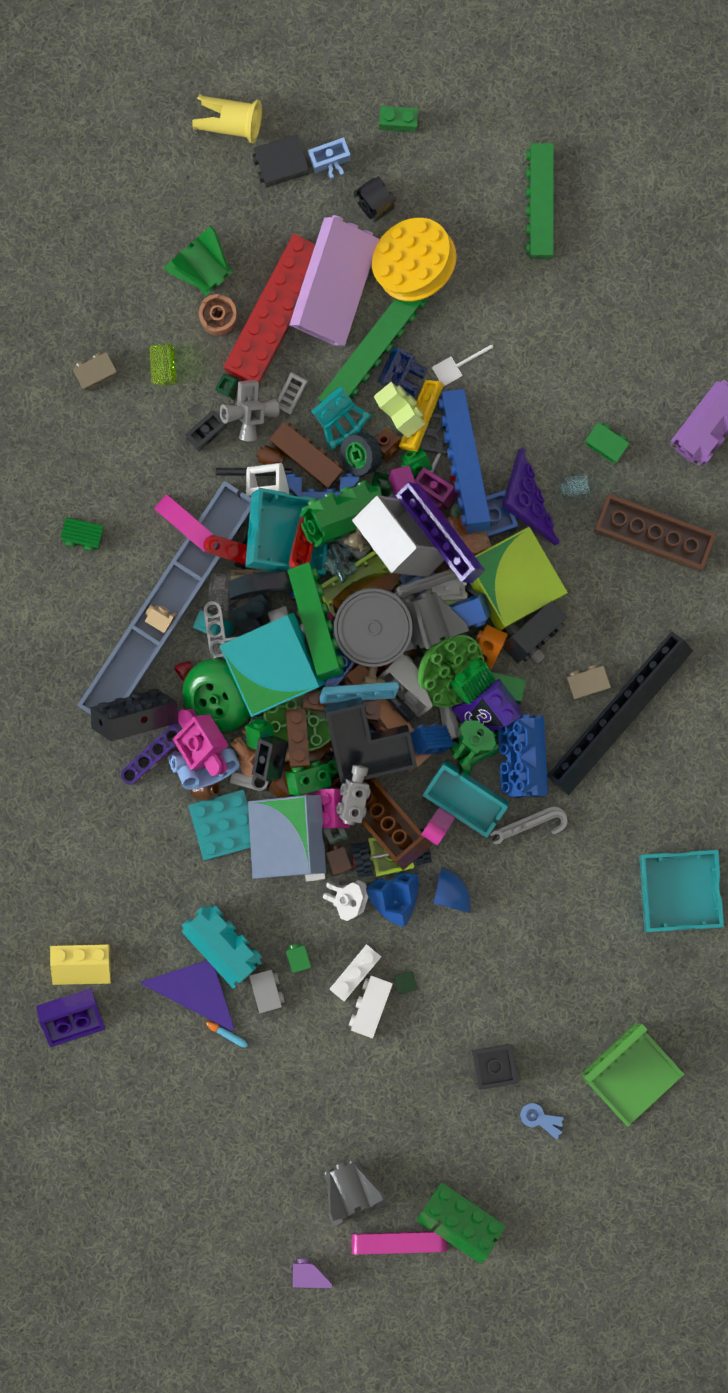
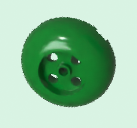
[182,658,251,733]

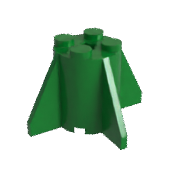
[164,225,234,296]

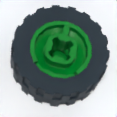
[340,432,382,476]

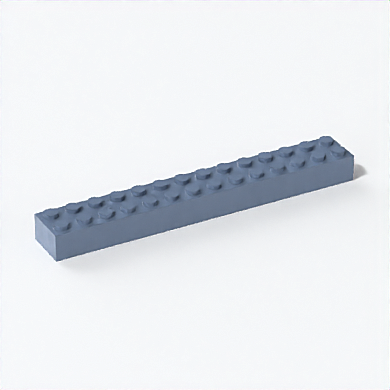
[77,481,251,715]

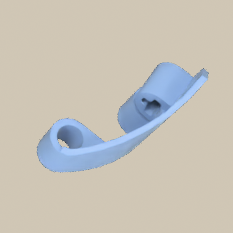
[168,748,239,790]

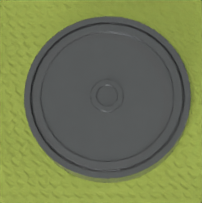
[334,587,413,667]

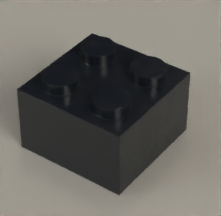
[472,1044,518,1090]

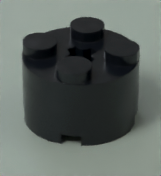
[354,176,396,222]

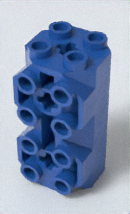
[498,714,548,798]

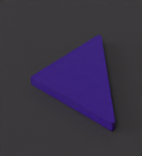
[502,447,560,546]
[141,961,235,1031]

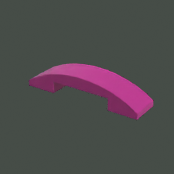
[154,494,213,553]

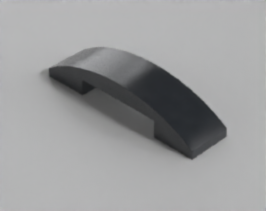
[228,571,294,600]

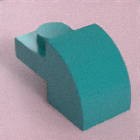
[193,610,236,638]

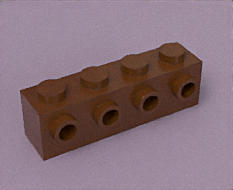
[269,422,343,489]

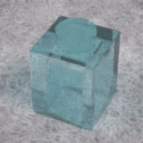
[560,474,590,499]

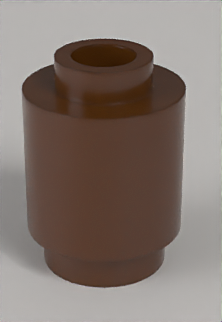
[256,445,286,465]

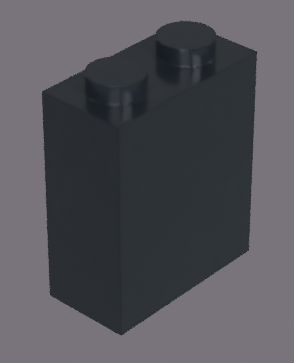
[252,135,309,187]

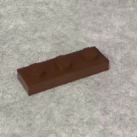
[286,708,310,768]

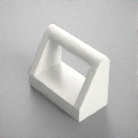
[246,463,289,498]

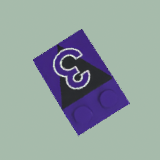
[452,678,521,735]

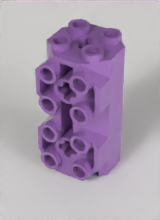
[669,380,728,466]

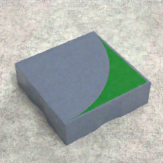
[248,795,326,879]

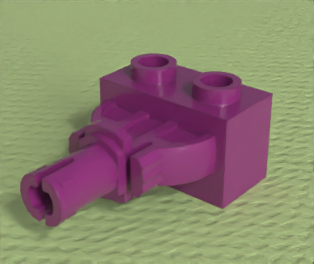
[415,468,458,510]

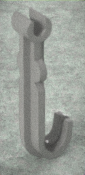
[489,806,567,844]

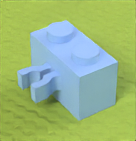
[308,137,350,180]

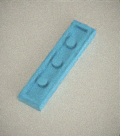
[319,682,399,704]

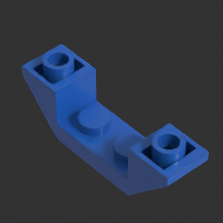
[286,474,359,499]

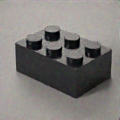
[502,600,567,664]

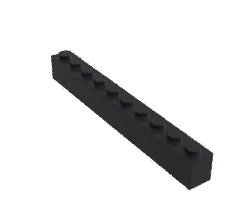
[547,631,693,796]

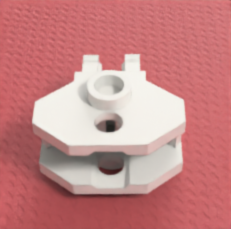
[323,880,368,921]

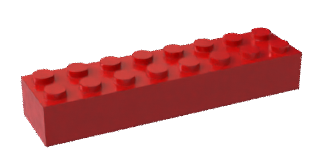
[223,233,315,385]

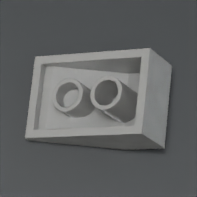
[377,654,433,717]

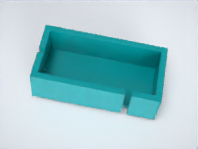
[422,760,509,838]

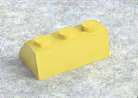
[50,945,111,985]

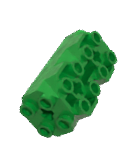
[300,480,382,547]

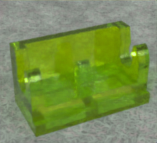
[149,344,177,386]

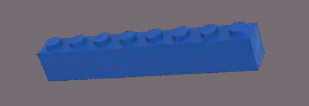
[438,389,491,533]

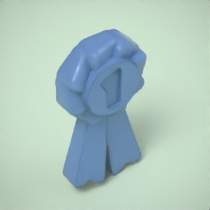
[520,1103,564,1140]

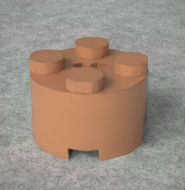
[198,294,237,336]

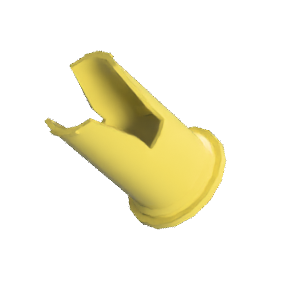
[192,94,262,144]

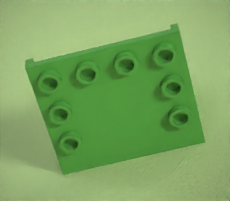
[580,1023,685,1127]

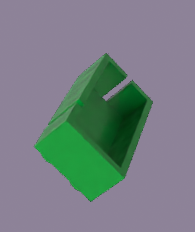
[416,1182,506,1264]

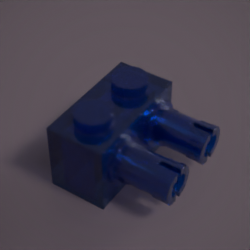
[377,348,428,396]

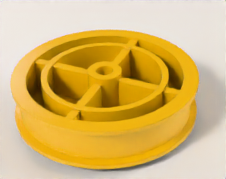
[372,218,457,301]

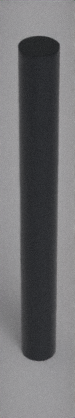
[216,468,292,476]

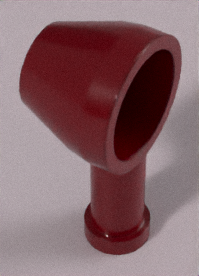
[174,661,194,682]

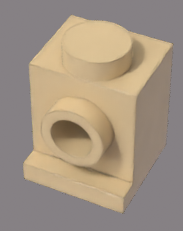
[145,605,178,633]

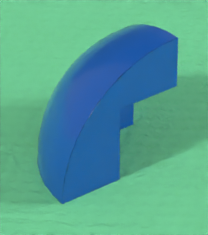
[433,867,471,913]
[366,873,418,927]

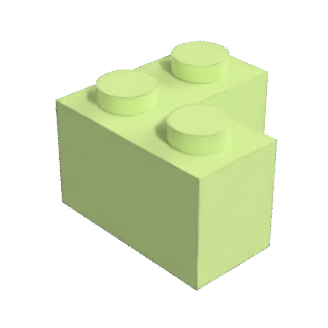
[374,382,425,438]

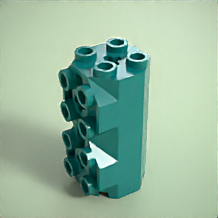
[181,905,262,989]

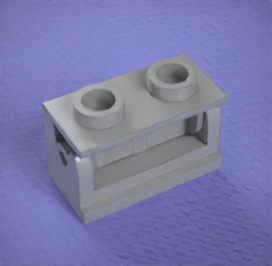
[249,970,285,1013]

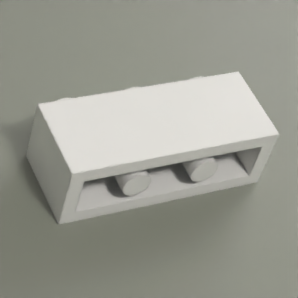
[330,944,381,1001]
[349,976,393,1038]

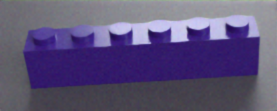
[396,482,485,583]

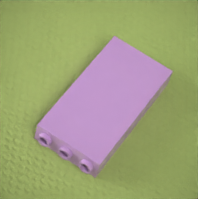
[289,215,379,346]

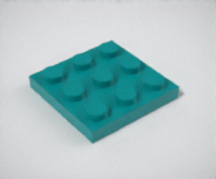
[188,790,251,861]

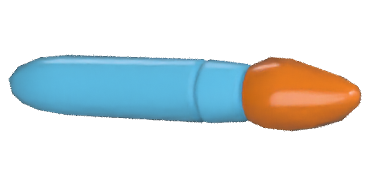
[206,1021,248,1048]

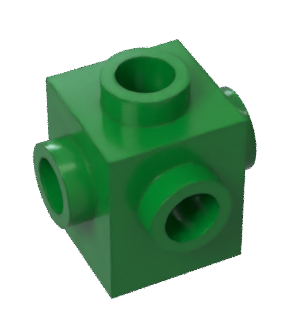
[400,446,433,479]

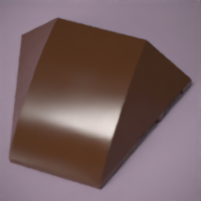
[333,573,401,614]

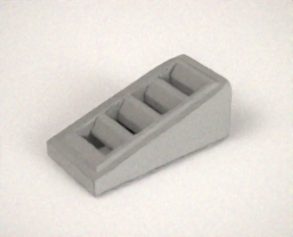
[277,372,309,415]

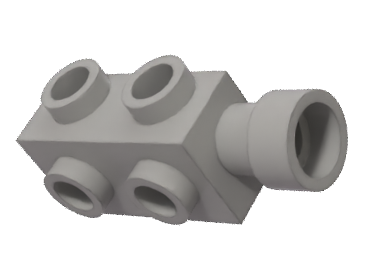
[337,765,370,825]

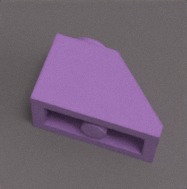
[293,1258,332,1288]

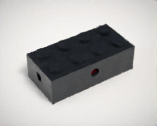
[90,689,178,742]

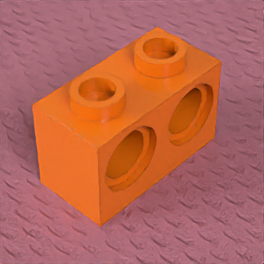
[476,625,508,670]

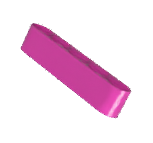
[421,807,455,846]
[351,1231,447,1254]

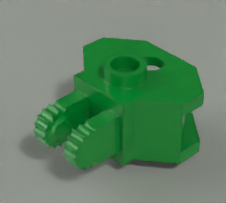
[452,721,496,766]

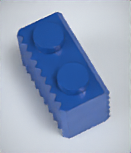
[410,723,454,756]

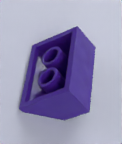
[36,988,105,1047]

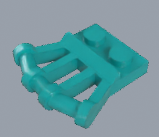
[311,387,372,451]

